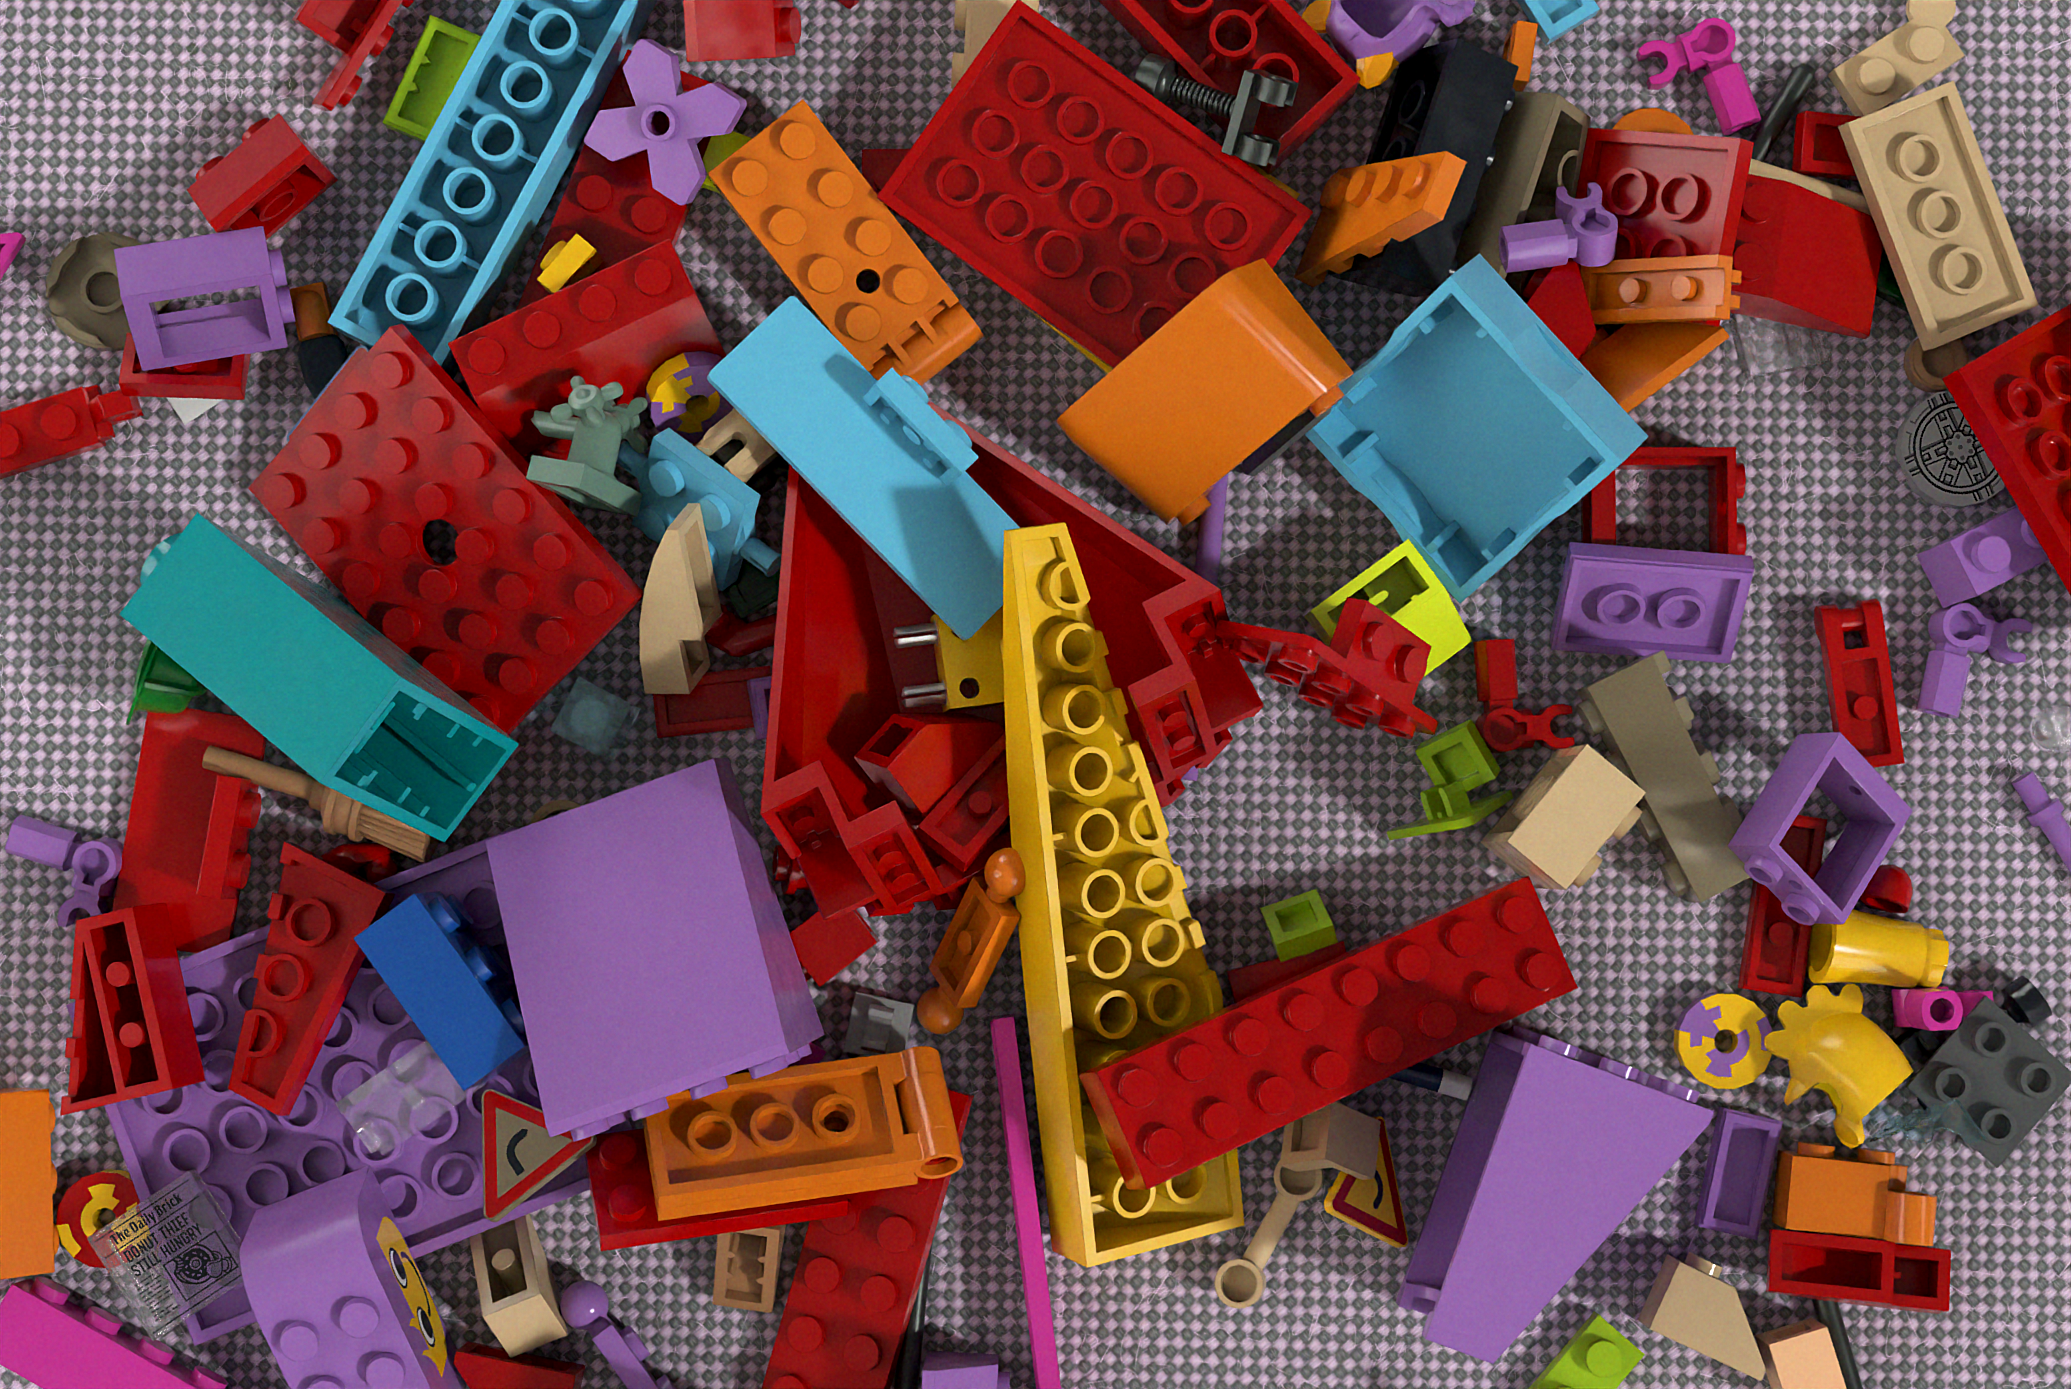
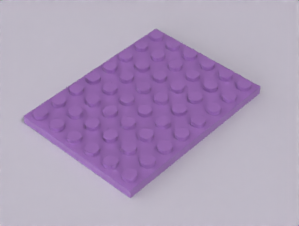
[66,827,637,1346]

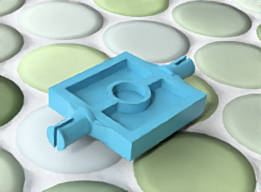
[616,427,781,591]

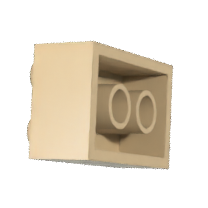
[1480,744,1646,890]

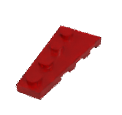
[228,841,395,1116]

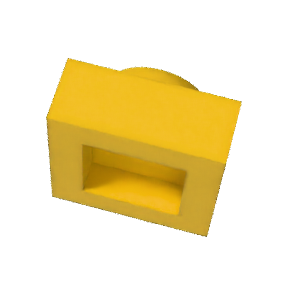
[537,233,604,294]

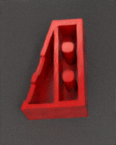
[60,902,206,1116]

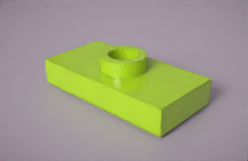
[382,15,482,143]

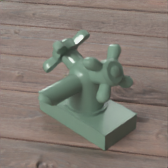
[526,376,648,517]

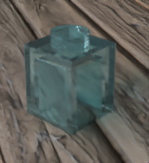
[550,677,642,761]

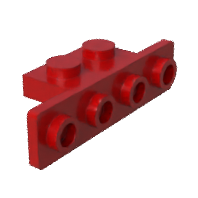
[292,0,415,111]

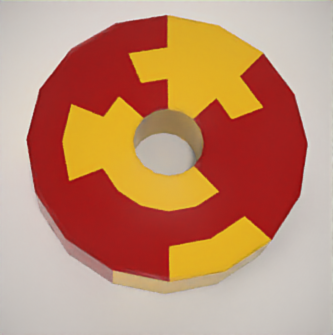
[56,1169,153,1269]

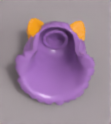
[1301,0,1475,89]

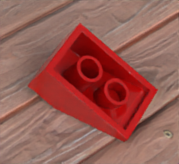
[1730,174,1883,339]

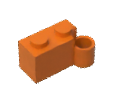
[1771,1141,1938,1246]

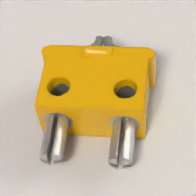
[893,605,1005,713]

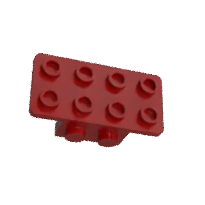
[1214,597,1439,739]
[112,708,267,953]

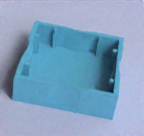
[1305,253,1649,603]

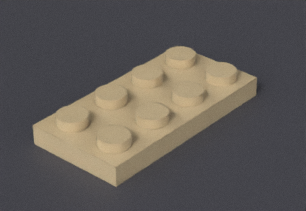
[1838,80,2039,351]

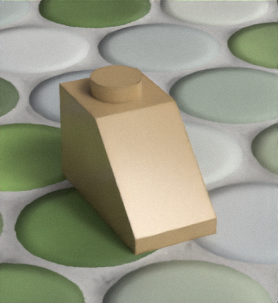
[469,1214,568,1358]
[1638,1252,1766,1381]

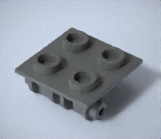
[1905,995,2071,1168]

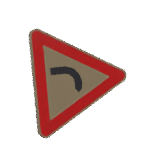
[481,1089,597,1222]

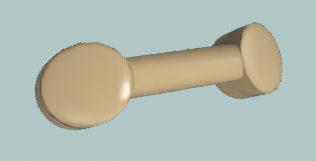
[1214,1159,1324,1309]

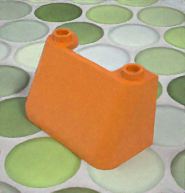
[1056,258,1354,527]

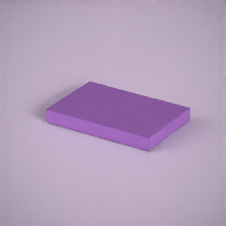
[1550,542,1754,663]

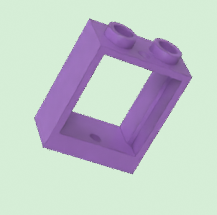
[114,226,295,371]
[1728,732,1913,926]

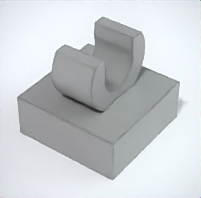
[843,991,915,1056]

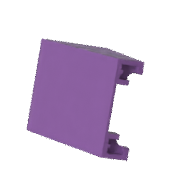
[485,758,825,1142]
[1395,1024,1714,1364]

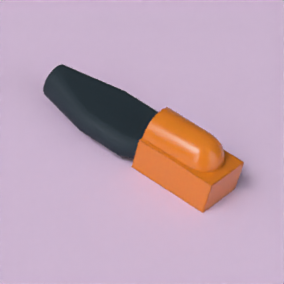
[289,281,348,399]

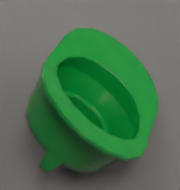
[126,639,208,725]

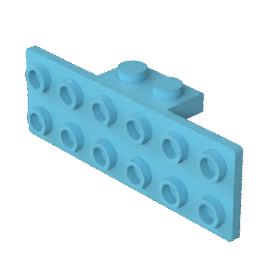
[707,296,1020,640]

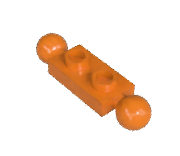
[916,848,1025,1034]

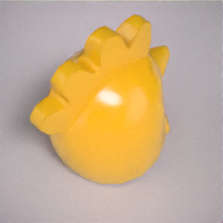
[1764,984,1913,1149]

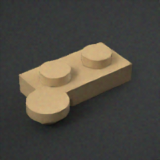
[1828,0,1965,117]

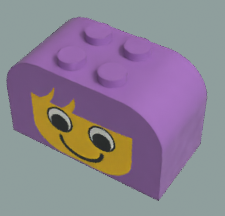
[240,1165,466,1389]

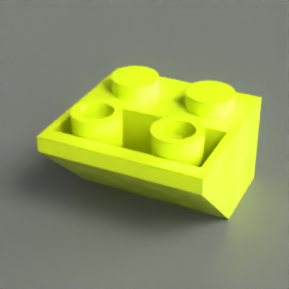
[1304,539,1473,676]

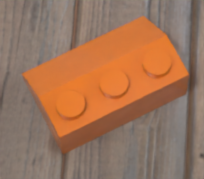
[1580,322,1730,413]
[0,1088,59,1280]

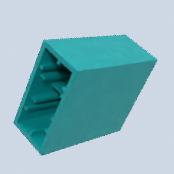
[119,512,519,843]

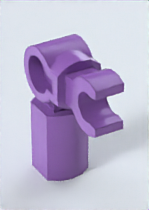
[1498,182,1618,273]
[1916,603,2033,718]
[5,815,124,927]

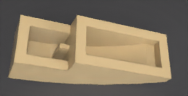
[639,503,722,694]

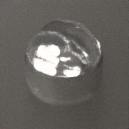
[2029,704,2071,754]

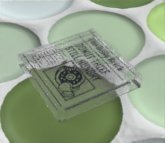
[87,1168,243,1341]

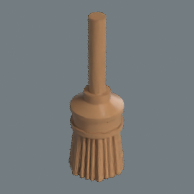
[202,745,440,863]

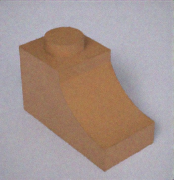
[712,1224,786,1313]

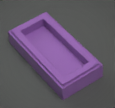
[1694,1106,1783,1240]

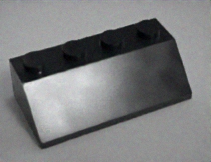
[1328,38,1519,297]

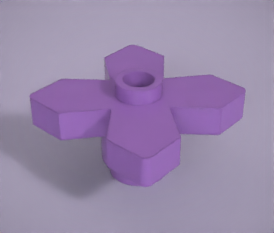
[584,38,747,205]

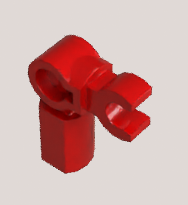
[1473,639,1575,753]

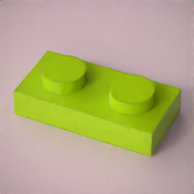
[1528,1311,1645,1389]

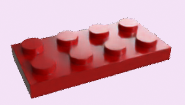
[584,1128,848,1251]

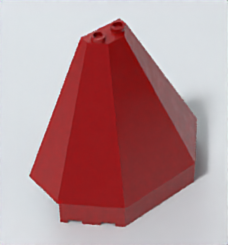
[760,401,1264,921]

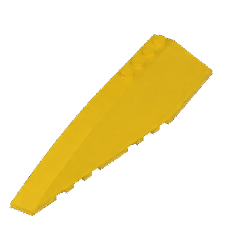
[1003,522,1245,1268]

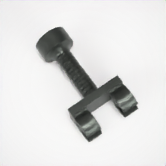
[1134,53,1298,166]

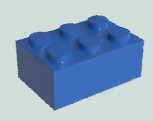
[354,891,530,1091]

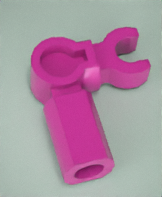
[1636,18,1762,135]
[1891,985,1993,1031]

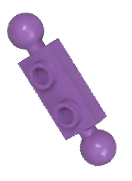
[560,1280,676,1389]

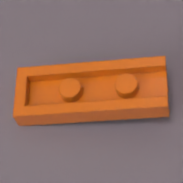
[1580,254,1742,324]

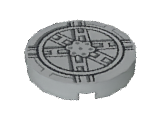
[1895,390,2005,509]

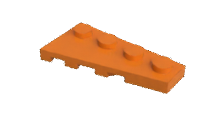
[1294,151,1467,287]

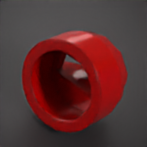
[1860,865,1913,913]

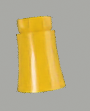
[1806,909,1949,989]

